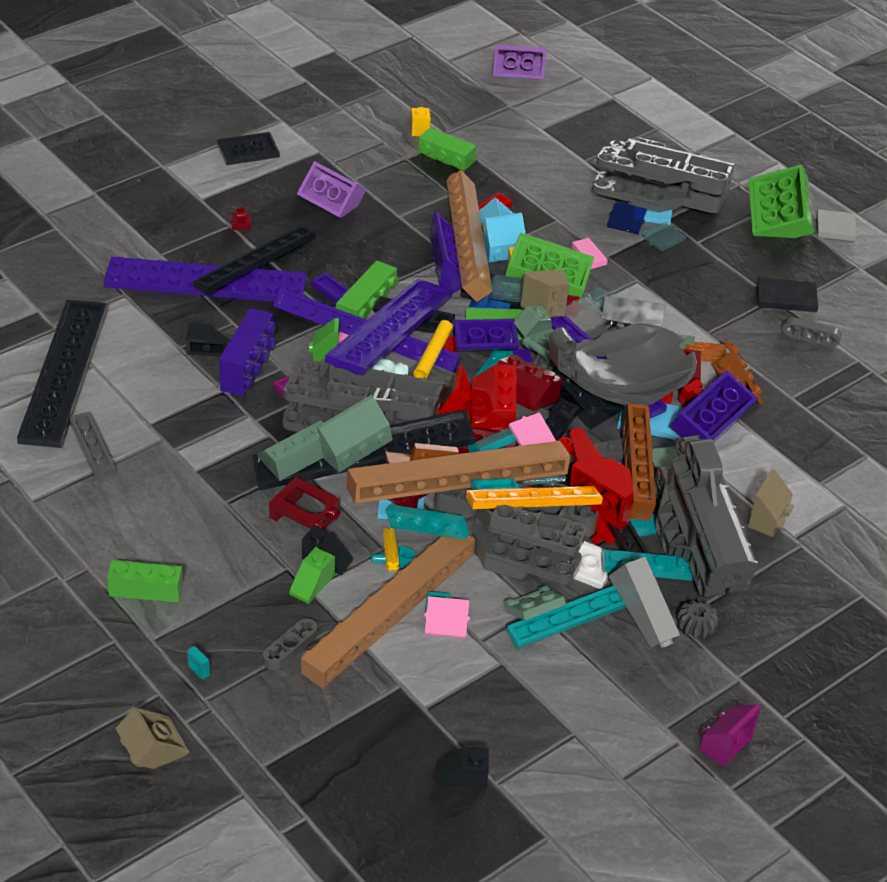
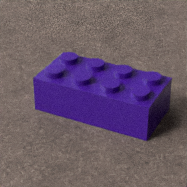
[219,308,276,397]
[670,371,758,443]

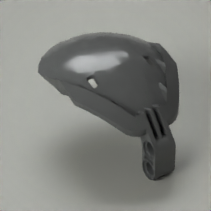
[549,323,697,405]

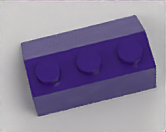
[453,319,520,352]

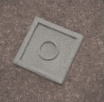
[817,210,856,241]

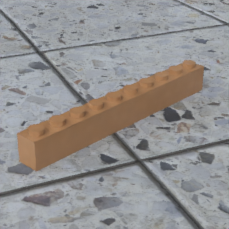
[446,170,493,302]
[346,441,570,504]
[301,535,475,688]

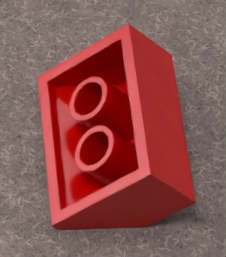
[471,365,517,429]

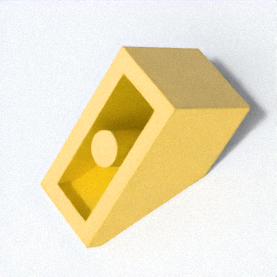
[410,107,431,136]

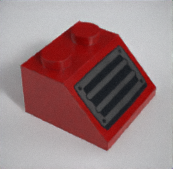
[438,365,471,422]

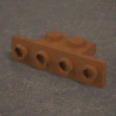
[713,339,763,404]
[385,443,459,464]

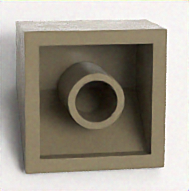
[520,269,569,317]
[748,469,794,537]
[115,707,189,769]

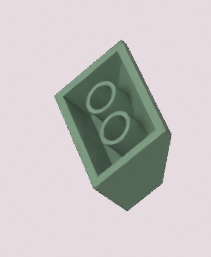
[317,395,393,472]
[257,420,324,481]

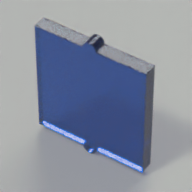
[607,201,647,235]

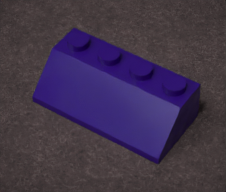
[430,211,462,295]

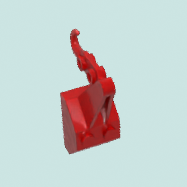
[557,428,634,530]

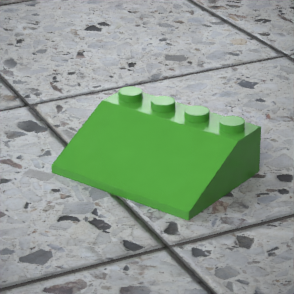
[749,164,814,238]
[503,232,594,304]

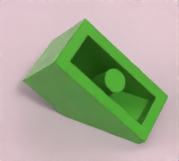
[309,318,339,362]
[289,547,335,604]

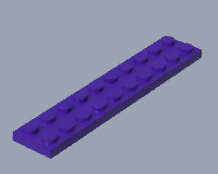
[103,257,307,302]
[325,278,453,375]

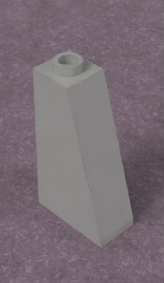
[609,557,680,649]

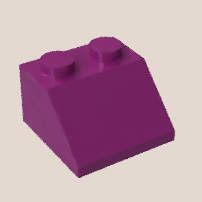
[700,704,761,767]

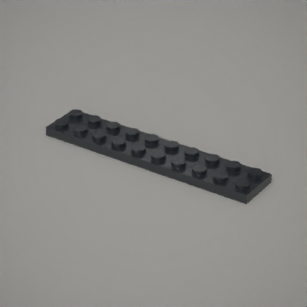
[17,299,107,448]
[252,409,475,491]

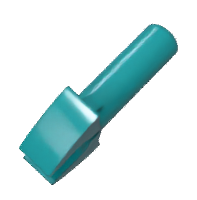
[371,546,415,570]

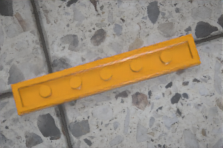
[466,486,603,509]

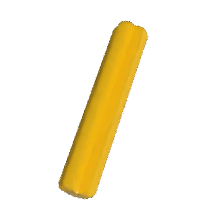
[383,527,399,571]

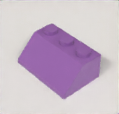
[493,44,547,79]
[297,161,367,218]

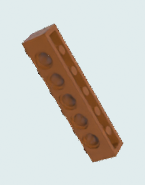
[622,403,656,521]

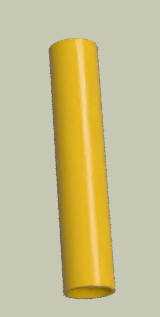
[413,320,453,379]

